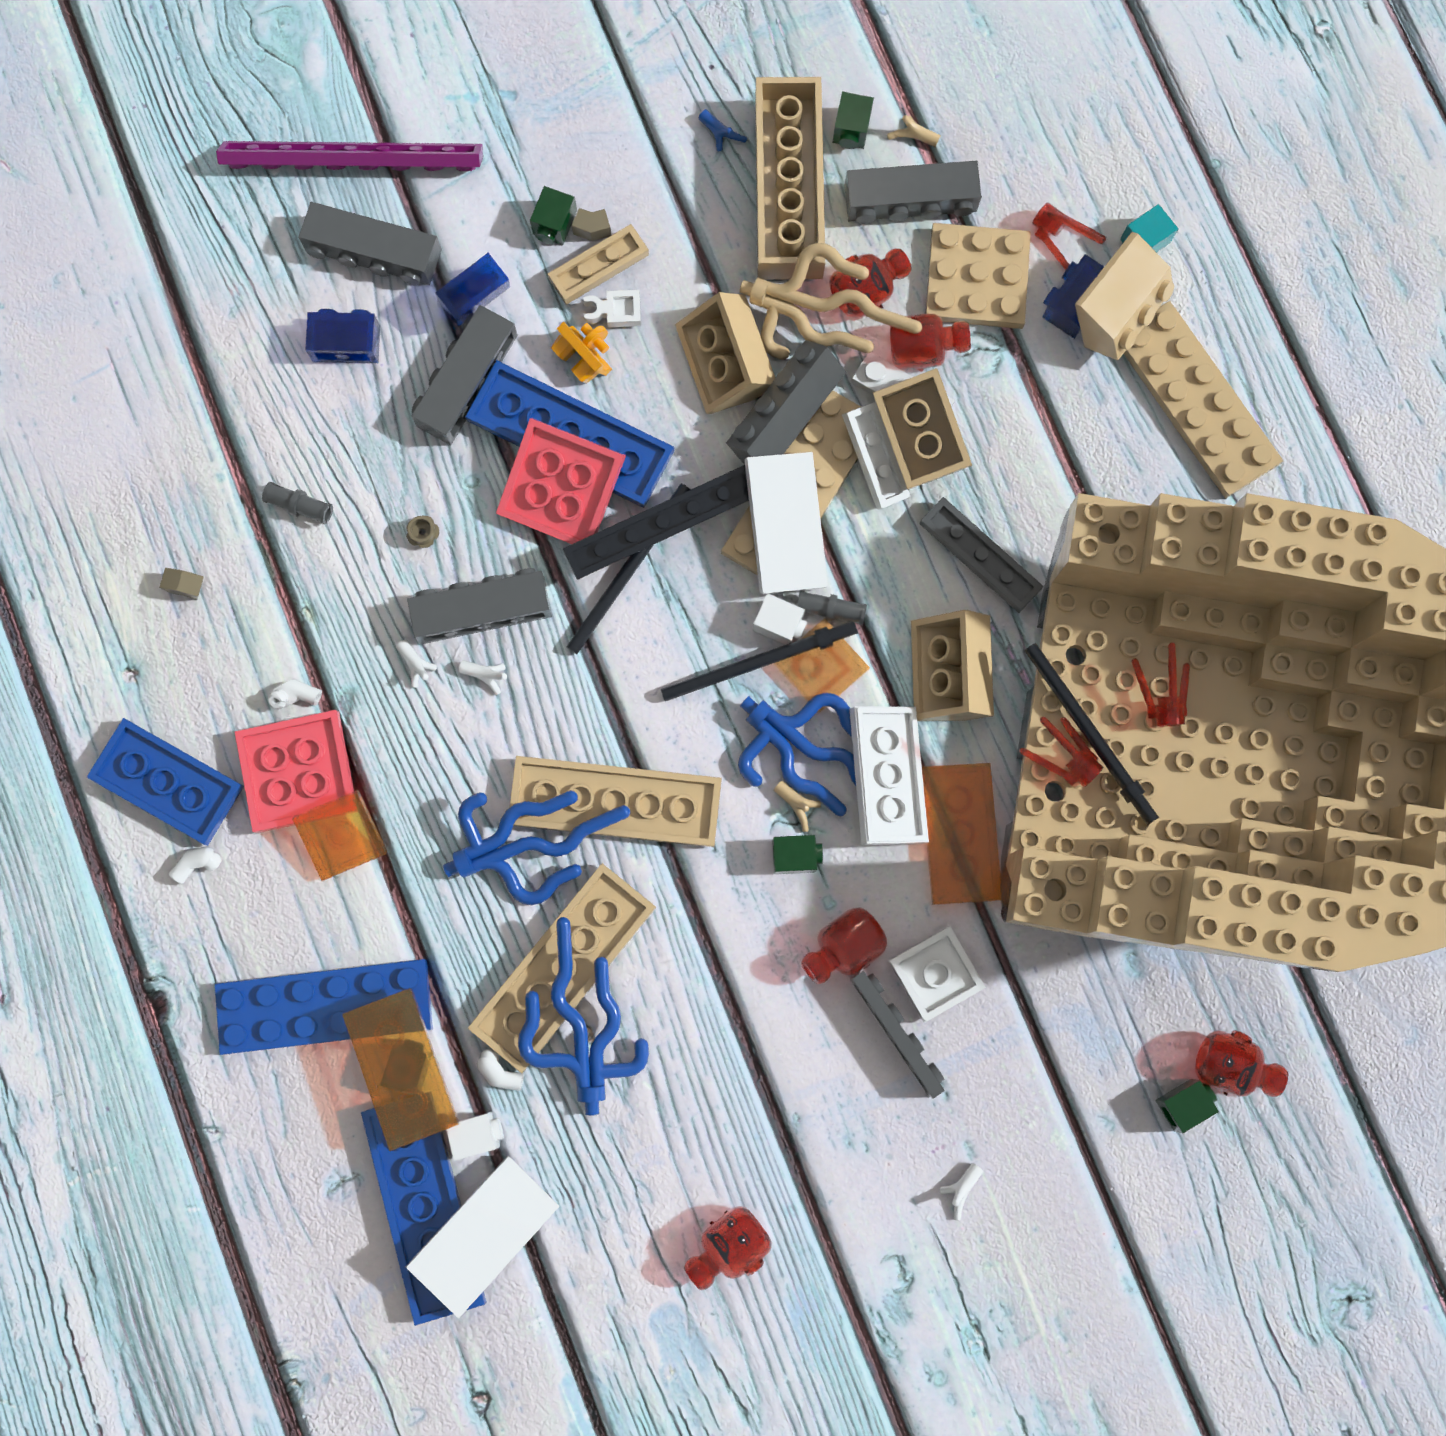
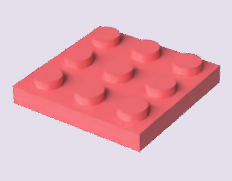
[496,418,626,544]
[235,710,358,834]

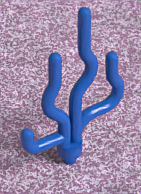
[738,693,856,817]
[443,790,630,906]
[518,917,649,1116]

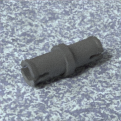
[262,482,333,524]
[797,591,867,625]

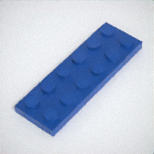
[465,360,675,508]
[215,959,433,1055]
[361,1091,487,1326]

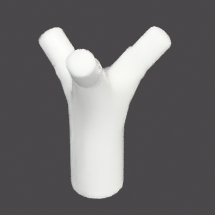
[396,639,437,688]
[459,660,507,695]
[940,1163,984,1220]

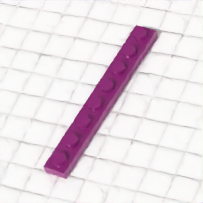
[216,141,484,171]

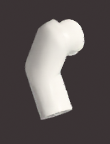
[268,680,322,709]
[168,846,221,884]
[477,1049,524,1091]

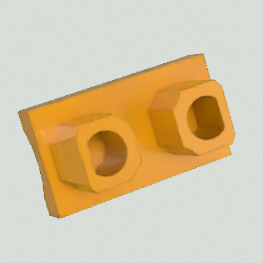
[551,322,612,384]

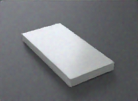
[744,452,828,595]
[850,706,929,845]
[405,1156,559,1319]

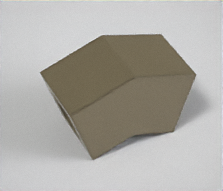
[572,208,611,241]
[159,568,204,599]

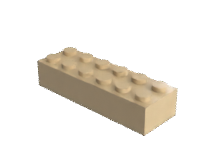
[755,77,825,280]

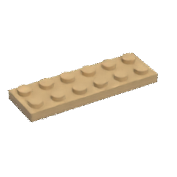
[1123,301,1284,499]
[721,390,861,575]
[509,756,722,847]
[468,863,656,1073]

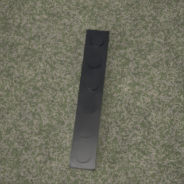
[562,465,749,580]

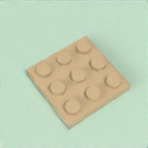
[925,223,1031,329]

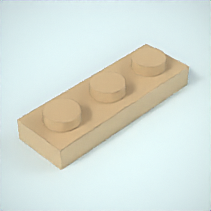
[548,224,649,305]

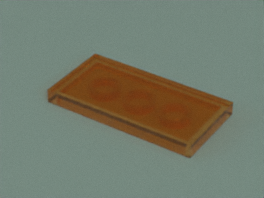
[922,763,1001,905]
[342,988,460,1151]

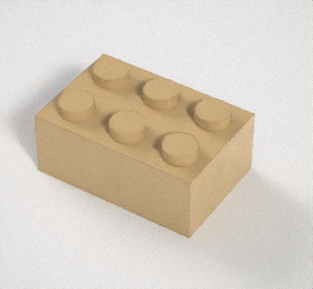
[873,368,972,490]

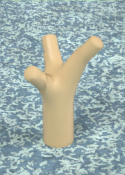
[887,115,941,147]
[774,780,821,832]

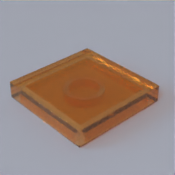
[774,618,870,714]
[292,790,387,881]

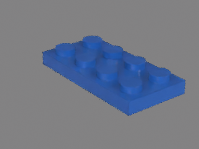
[87,718,244,846]

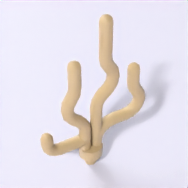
[739,243,922,360]

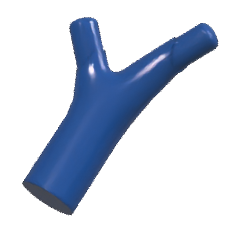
[698,109,747,151]

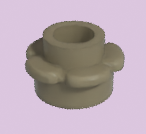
[406,515,439,548]

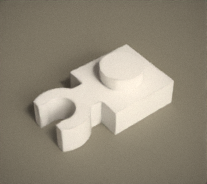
[583,290,641,327]

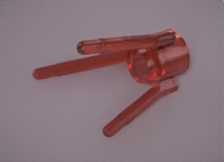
[1032,202,1106,271]
[1131,642,1190,727]
[1019,716,1104,787]

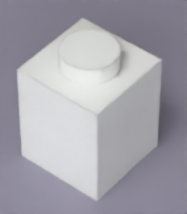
[753,593,807,645]
[445,1112,503,1161]

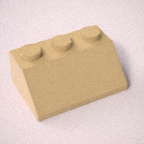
[1075,232,1174,360]
[675,292,775,414]
[911,610,994,721]

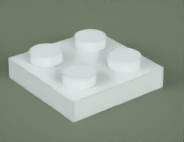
[889,926,986,1023]

